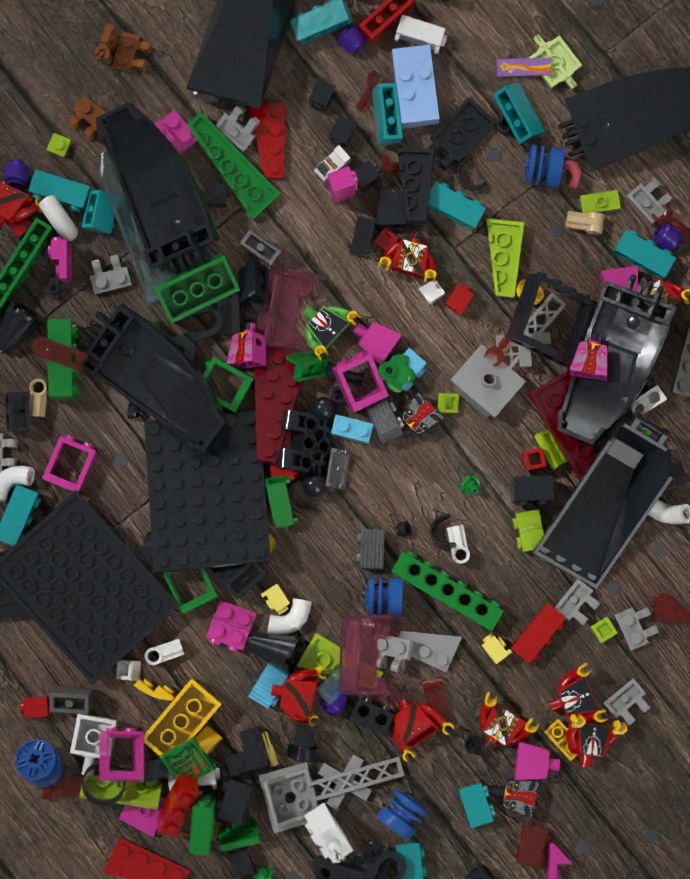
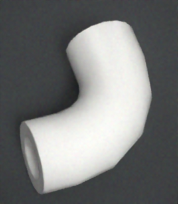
[39,195,78,241]
[0,466,35,503]
[648,499,690,524]
[267,598,312,635]

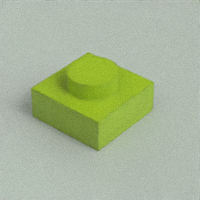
[46,133,72,159]
[438,393,459,413]
[590,617,617,643]

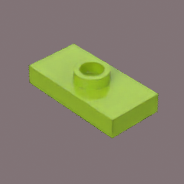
[579,190,621,214]
[534,429,567,470]

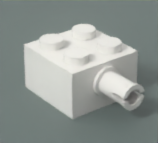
[70,714,119,776]
[304,803,354,864]

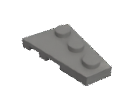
[398,631,462,673]

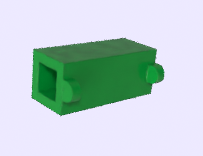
[265,475,299,528]

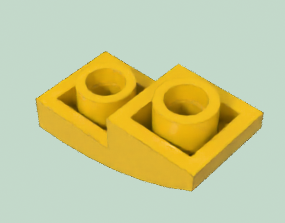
[134,679,175,701]
[544,719,578,761]
[195,726,223,755]

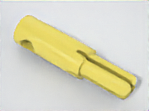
[261,732,279,767]

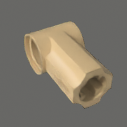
[565,211,605,235]
[29,378,49,417]

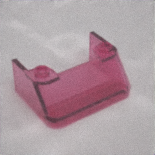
[256,269,326,352]
[339,615,408,697]

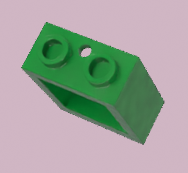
[203,357,254,413]
[163,569,219,614]
[189,795,216,855]

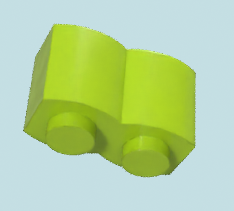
[512,509,544,552]

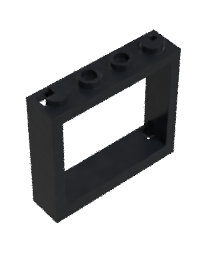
[506,271,597,367]

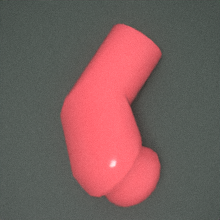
[564,160,582,189]

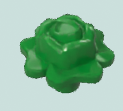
[459,475,481,495]
[254,866,274,879]

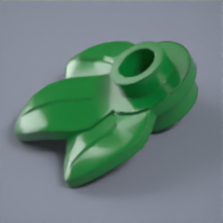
[378,354,416,393]

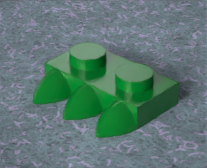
[219,819,260,852]

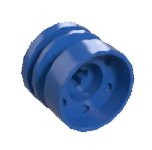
[524,144,564,188]
[365,577,403,619]
[15,739,64,787]
[376,789,429,841]

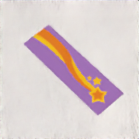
[497,57,551,77]

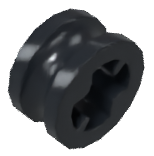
[496,116,511,135]
[331,386,346,404]

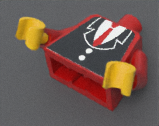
[549,663,608,723]
[565,714,627,768]

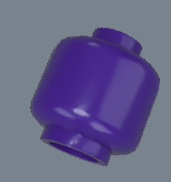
[338,25,366,54]
[4,159,30,189]
[653,223,683,251]
[320,685,348,716]

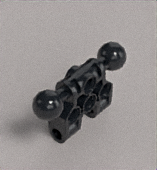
[277,397,335,497]

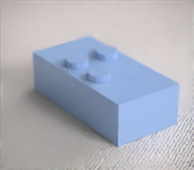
[392,45,439,129]

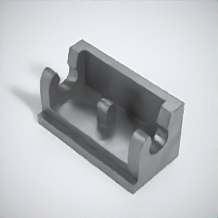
[325,448,351,491]

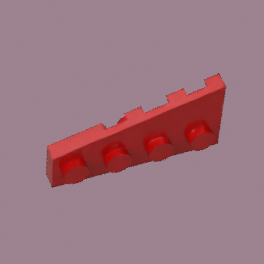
[249,103,286,179]
[102,837,191,879]

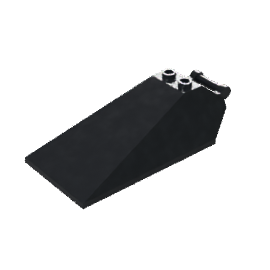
[187,0,297,109]
[532,412,673,589]

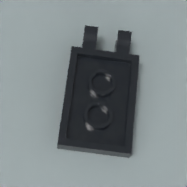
[427,97,496,171]

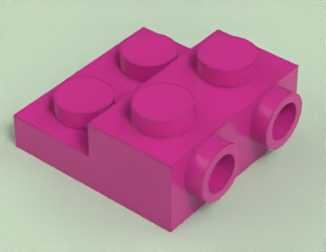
[155,110,198,155]
[48,237,72,285]
[206,600,257,652]

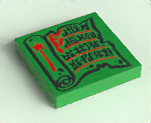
[160,736,215,780]

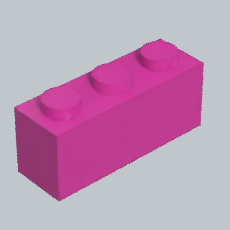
[327,166,358,204]

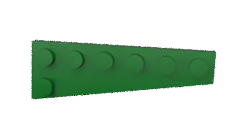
[187,112,280,220]

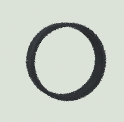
[82,761,126,806]

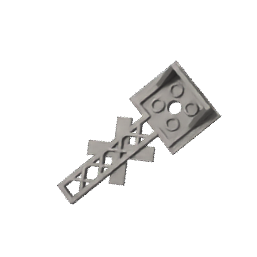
[450,293,567,418]
[259,755,404,833]

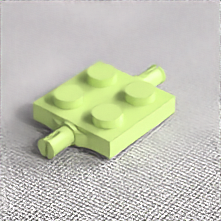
[529,34,582,90]

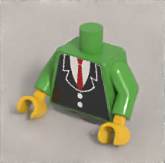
[303,305,361,360]

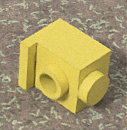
[261,584,290,615]
[481,633,512,664]

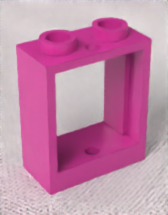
[332,351,389,412]
[42,435,98,494]
[99,728,144,782]

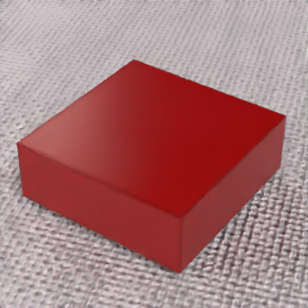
[373,227,400,253]

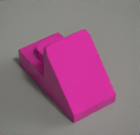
[547,841,573,879]

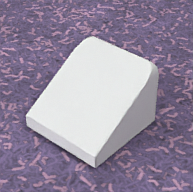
[419,280,445,305]
[116,660,141,681]

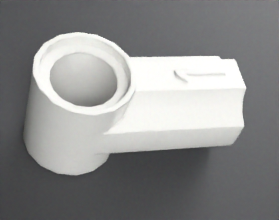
[447,525,470,564]
[145,639,184,665]

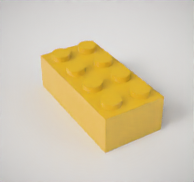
[144,678,223,756]

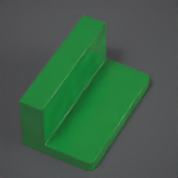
[286,350,329,382]

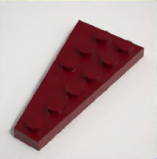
[255,347,303,466]
[528,369,597,481]

